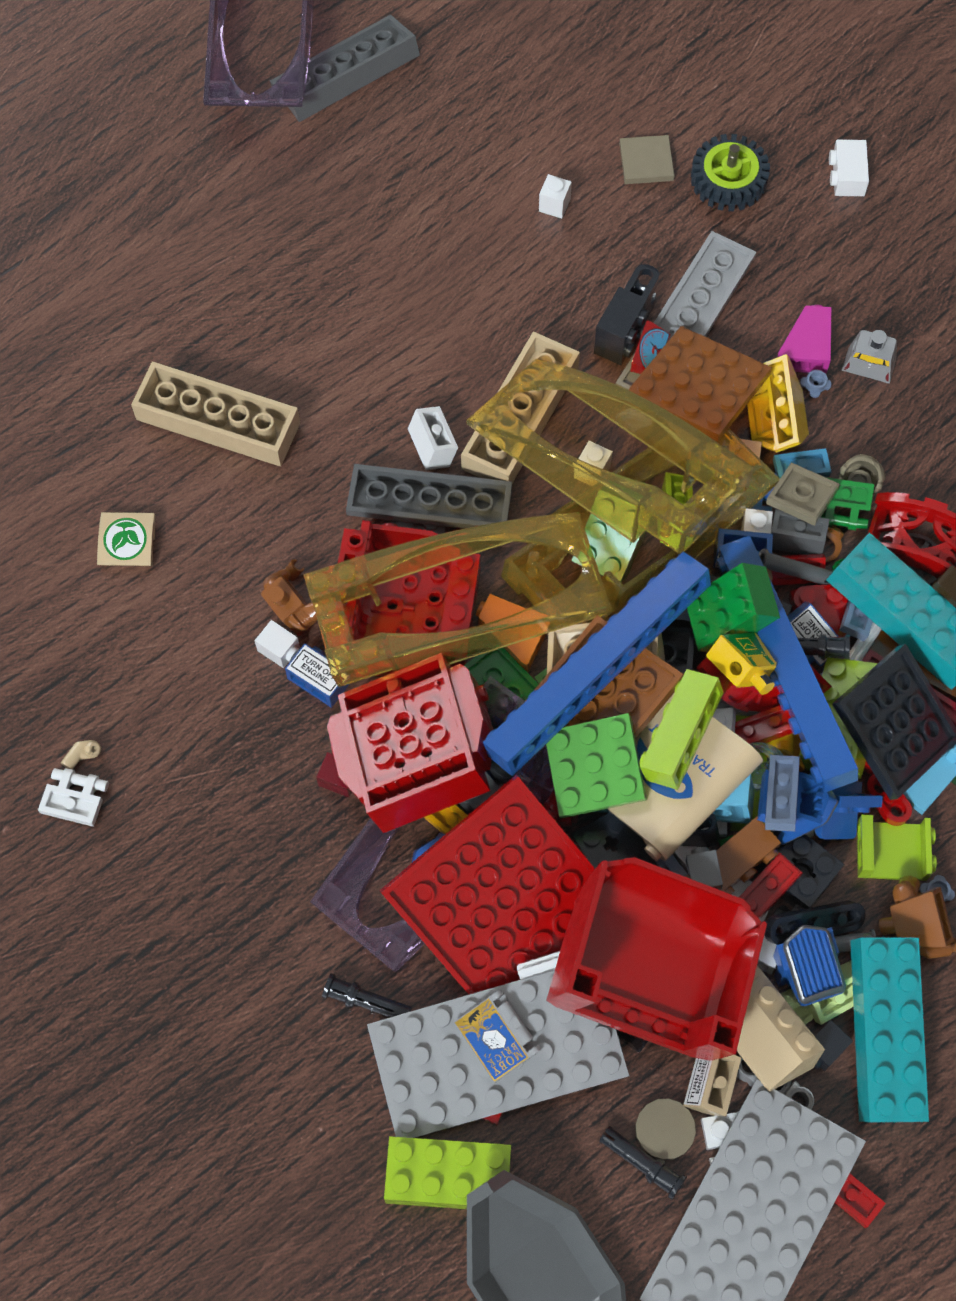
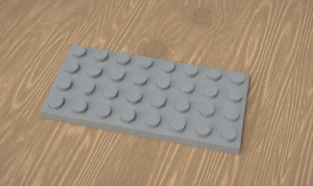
[367,970,630,1138]
[640,1079,866,1301]

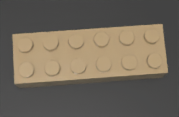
[461,332,580,484]
[131,361,300,467]

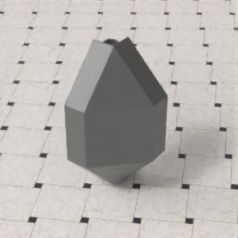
[467,1170,626,1301]

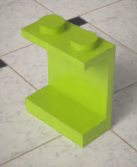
[857,815,937,881]

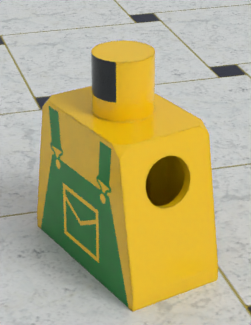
[706,633,776,695]

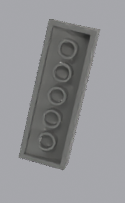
[270,14,420,122]
[346,464,512,534]

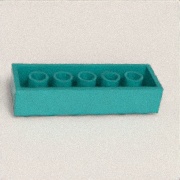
[826,532,956,690]
[850,938,929,1122]

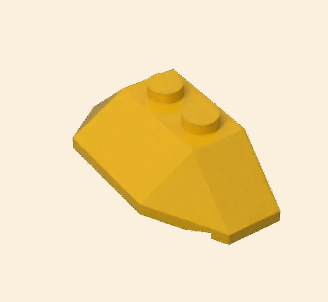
[747,354,809,453]

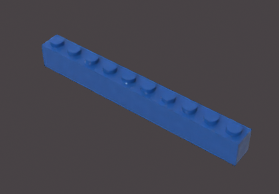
[716,535,858,792]
[483,551,711,776]

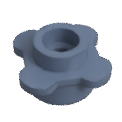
[800,369,832,398]
[920,875,955,902]

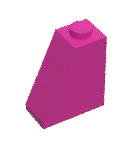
[777,305,831,374]

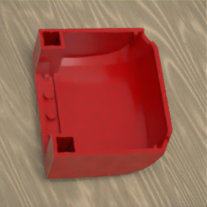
[546,857,767,1061]

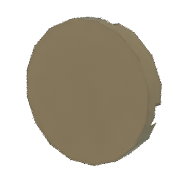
[635,1099,696,1161]

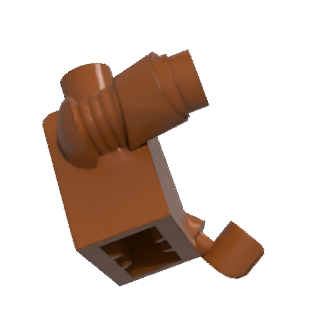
[260,559,330,636]
[879,876,956,959]

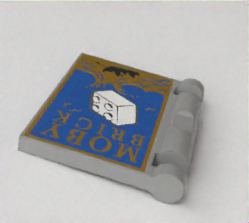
[454,990,541,1083]

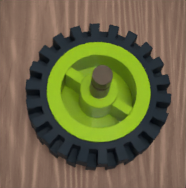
[691,134,770,211]

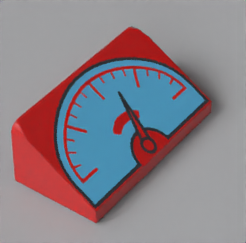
[630,320,671,374]

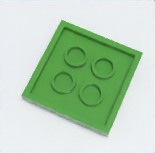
[546,713,647,818]

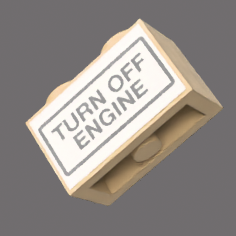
[683,1055,741,1117]

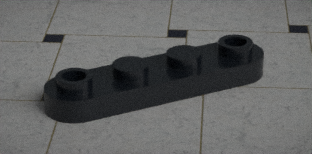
[764,900,866,945]

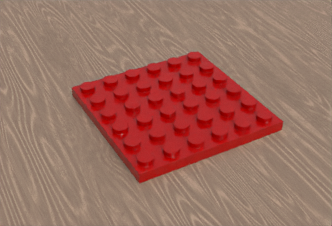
[380,775,595,995]

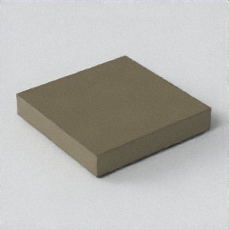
[619,135,674,184]
[766,462,840,526]

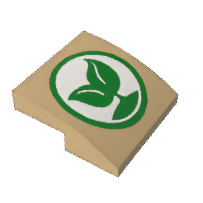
[97,512,155,566]

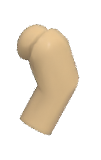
[61,740,101,770]

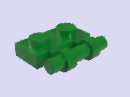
[821,477,875,531]

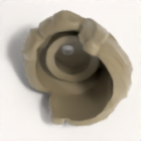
[838,454,886,500]

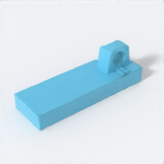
[903,744,956,815]

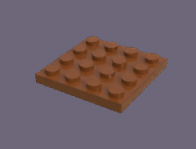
[627,326,772,442]
[525,615,684,740]

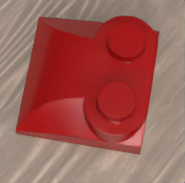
[789,584,848,637]

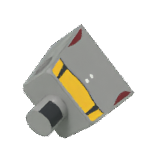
[842,330,897,383]

